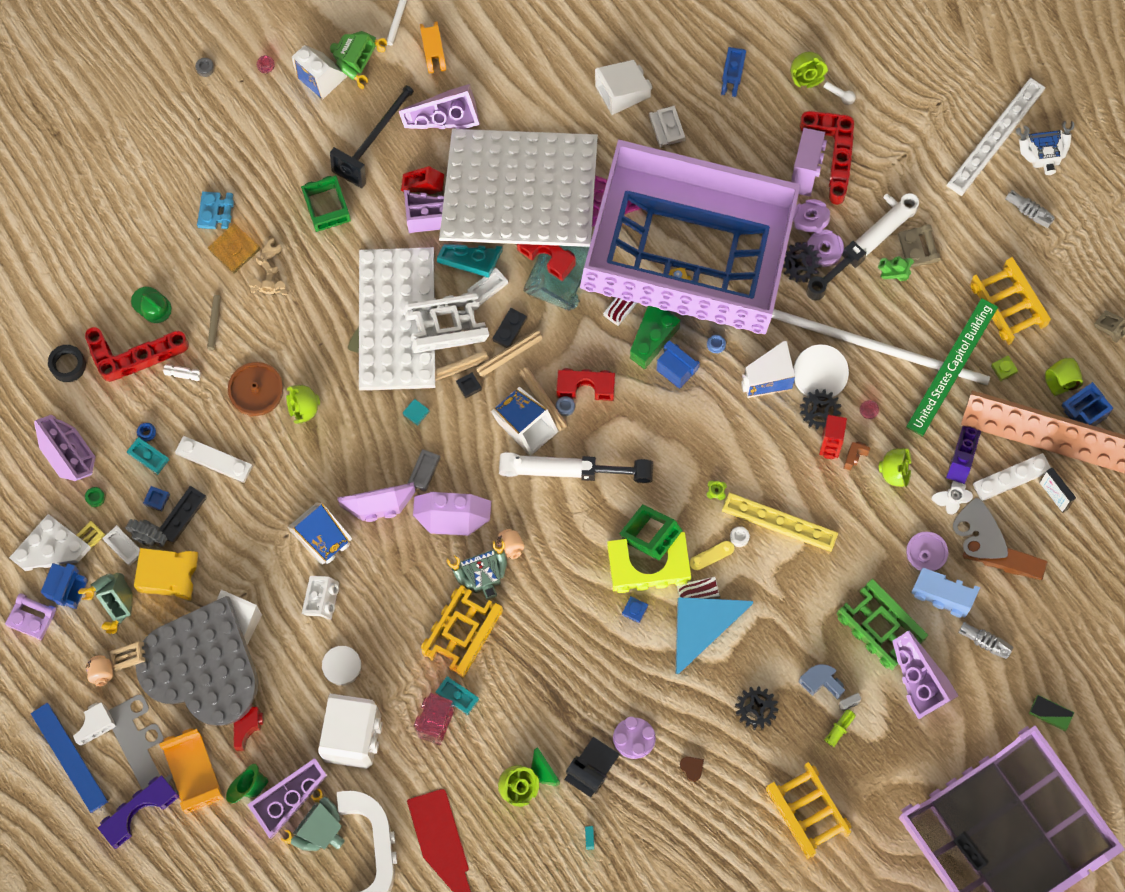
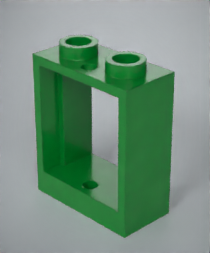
[301,175,351,232]
[619,504,683,560]

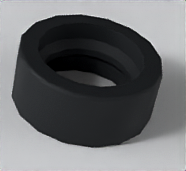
[48,345,86,382]

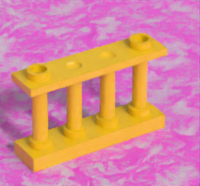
[970,257,1051,345]
[766,762,852,859]

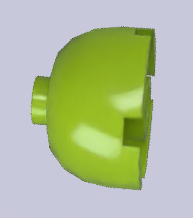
[790,51,828,88]
[286,385,320,424]
[879,448,911,487]
[498,765,539,807]

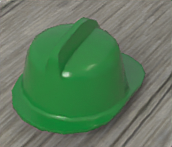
[131,287,172,323]
[226,764,269,804]

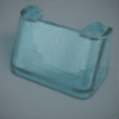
[523,238,592,310]

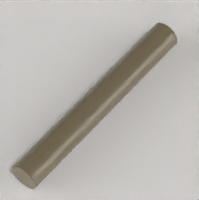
[207,295,221,350]

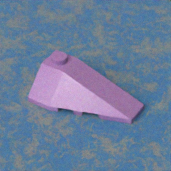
[399,84,480,129]
[893,630,958,719]

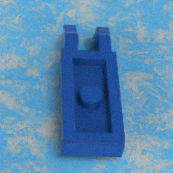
[721,47,746,97]

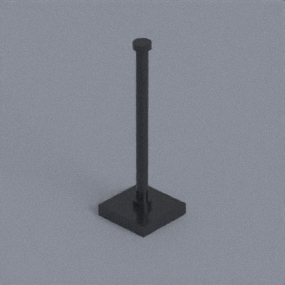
[330,85,414,189]

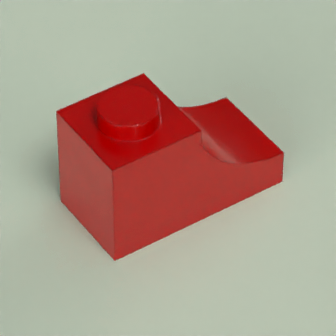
[401,166,445,195]
[234,707,264,751]

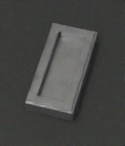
[408,449,440,492]

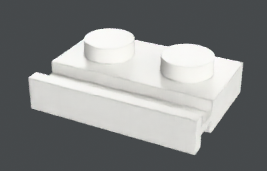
[649,106,685,147]

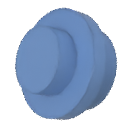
[707,335,726,354]

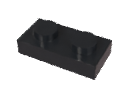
[492,308,527,348]

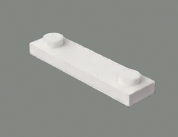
[175,436,253,483]

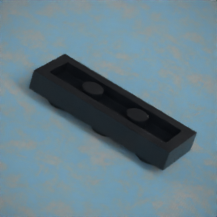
[160,486,207,544]

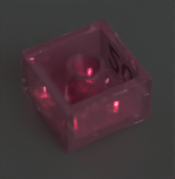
[414,693,455,746]

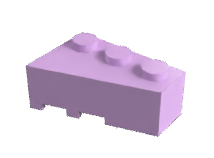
[791,128,827,197]
[404,190,444,233]

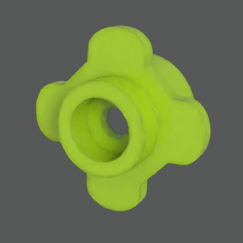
[706,480,727,500]

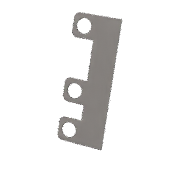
[108,695,178,808]

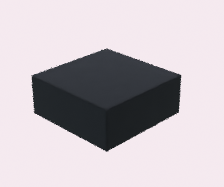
[456,372,482,399]

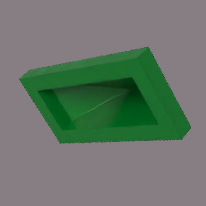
[531,747,560,786]

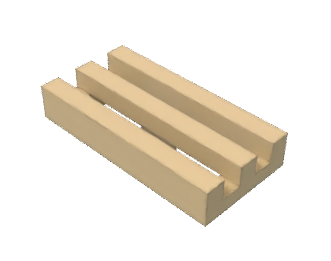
[110,641,146,671]

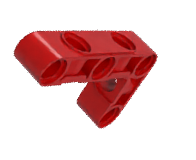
[800,111,854,205]
[85,327,189,382]

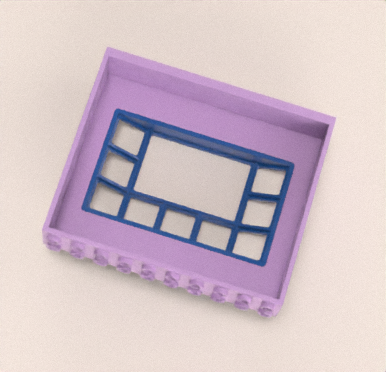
[580,139,801,334]

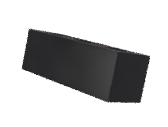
[953,831,989,872]

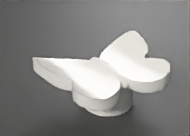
[931,480,973,515]

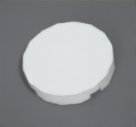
[322,646,361,685]

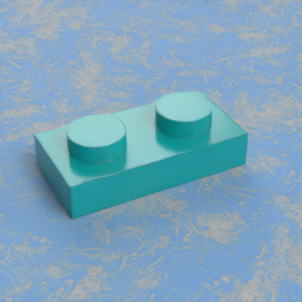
[127,437,169,475]
[435,676,480,715]

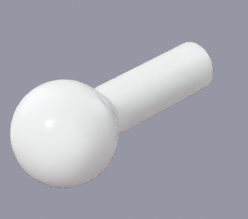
[823,81,856,105]

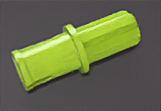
[824,709,856,747]

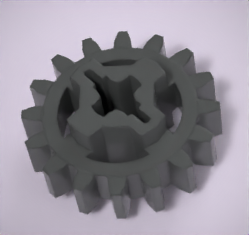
[125,519,168,547]

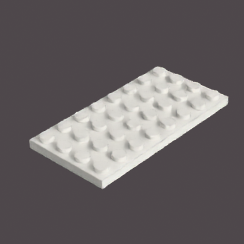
[359,247,435,390]

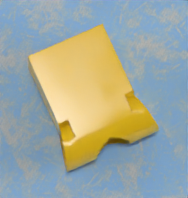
[134,548,199,601]

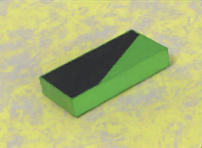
[1029,695,1075,731]

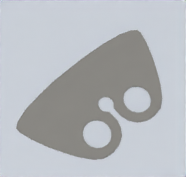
[953,498,1008,559]

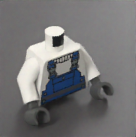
[1016,121,1074,175]

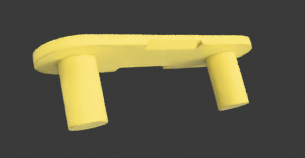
[690,541,734,571]

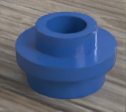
[137,423,156,442]

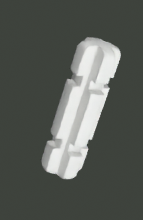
[163,364,201,381]

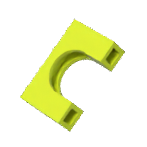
[607,532,691,593]

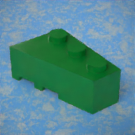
[630,306,681,369]

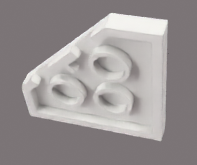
[9,514,91,571]

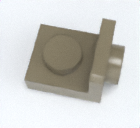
[1094,310,1125,343]

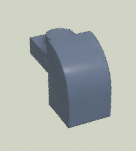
[799,664,845,700]

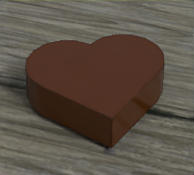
[680,757,704,782]

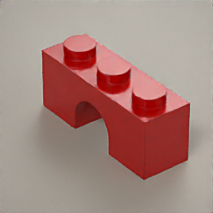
[517,244,576,282]
[557,368,615,401]
[819,415,847,459]

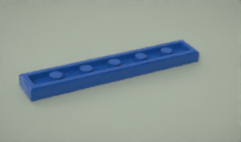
[30,702,108,813]

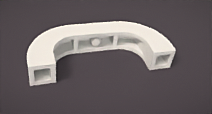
[337,791,397,892]

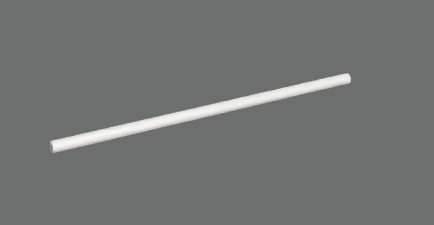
[771,309,990,385]

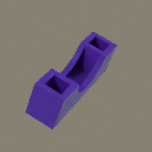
[98,775,180,849]

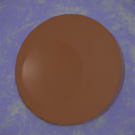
[228,362,284,416]

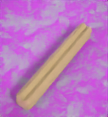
[476,330,543,377]
[435,351,489,381]
[520,367,567,432]

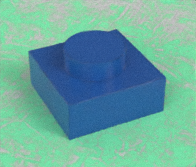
[143,486,170,512]
[622,596,648,623]

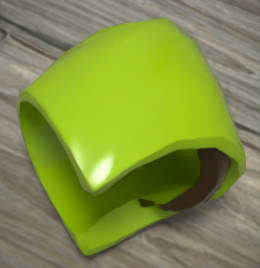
[1045,358,1083,396]

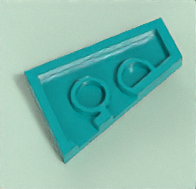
[437,244,502,278]

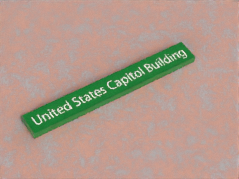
[906,298,998,437]

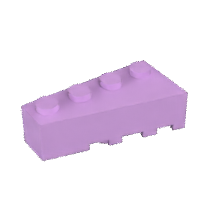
[247,758,327,839]

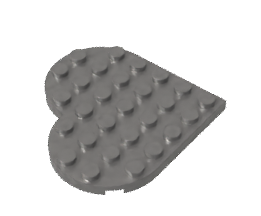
[136,596,258,726]

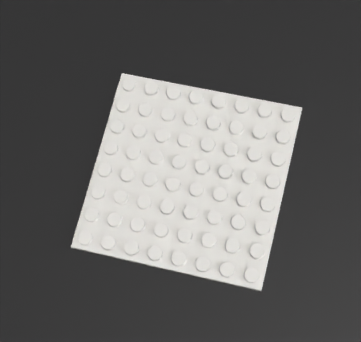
[439,129,598,247]

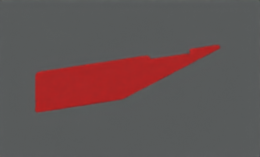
[407,789,471,892]

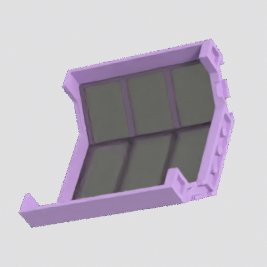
[899,726,1125,892]

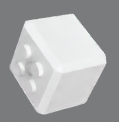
[319,693,383,769]

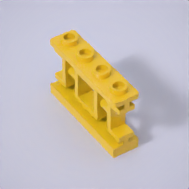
[421,585,503,678]

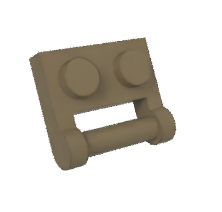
[898,224,941,268]

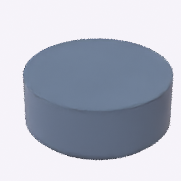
[556,396,575,416]

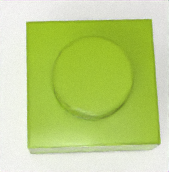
[991,355,1018,382]

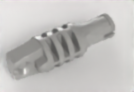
[1005,190,1055,228]
[958,622,1013,659]

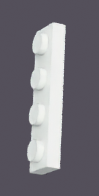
[973,453,1051,501]

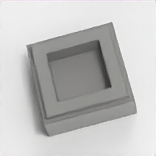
[839,693,861,711]

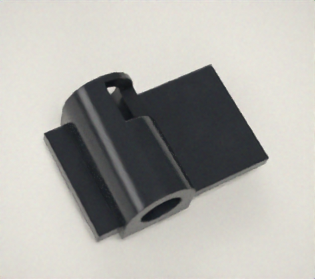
[564,737,620,798]

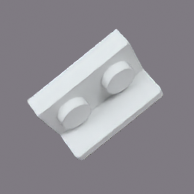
[302,576,339,619]

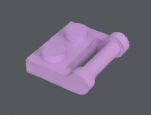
[5,593,56,641]

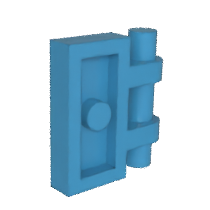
[197,191,234,229]

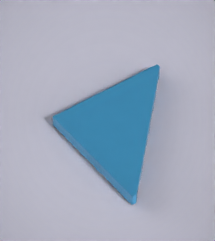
[675,597,753,674]

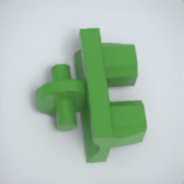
[878,256,914,281]

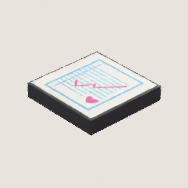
[1039,467,1076,513]

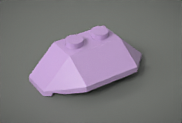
[34,415,95,481]
[337,483,416,522]
[413,492,491,536]

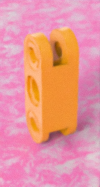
[420,21,446,74]

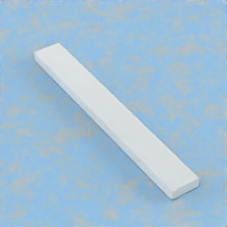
[947,78,1046,196]

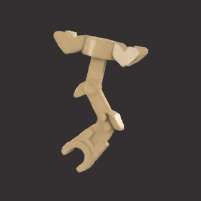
[248,238,288,295]

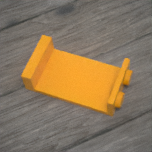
[159,728,224,814]

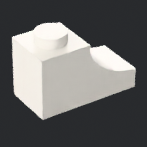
[73,702,116,746]

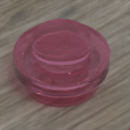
[256,55,275,73]
[860,400,879,419]

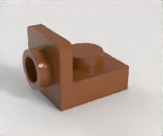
[843,442,870,471]

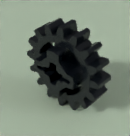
[783,242,822,283]
[800,389,841,431]
[735,686,779,730]

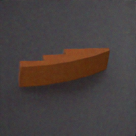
[963,541,1048,580]

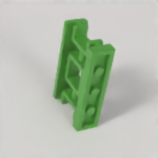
[837,579,928,670]

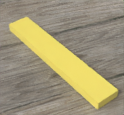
[722,492,838,552]

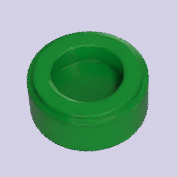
[85,487,105,507]

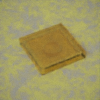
[208,223,261,274]

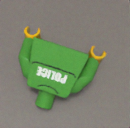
[330,31,387,89]

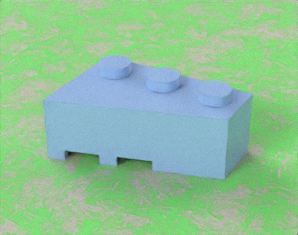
[911,568,980,618]

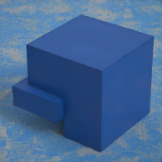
[657,340,700,389]
[1061,382,1113,426]
[41,563,88,609]

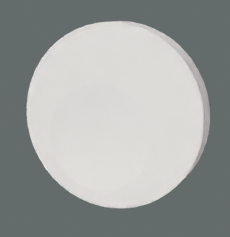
[793,345,849,400]

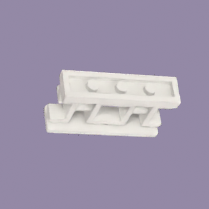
[403,293,489,353]

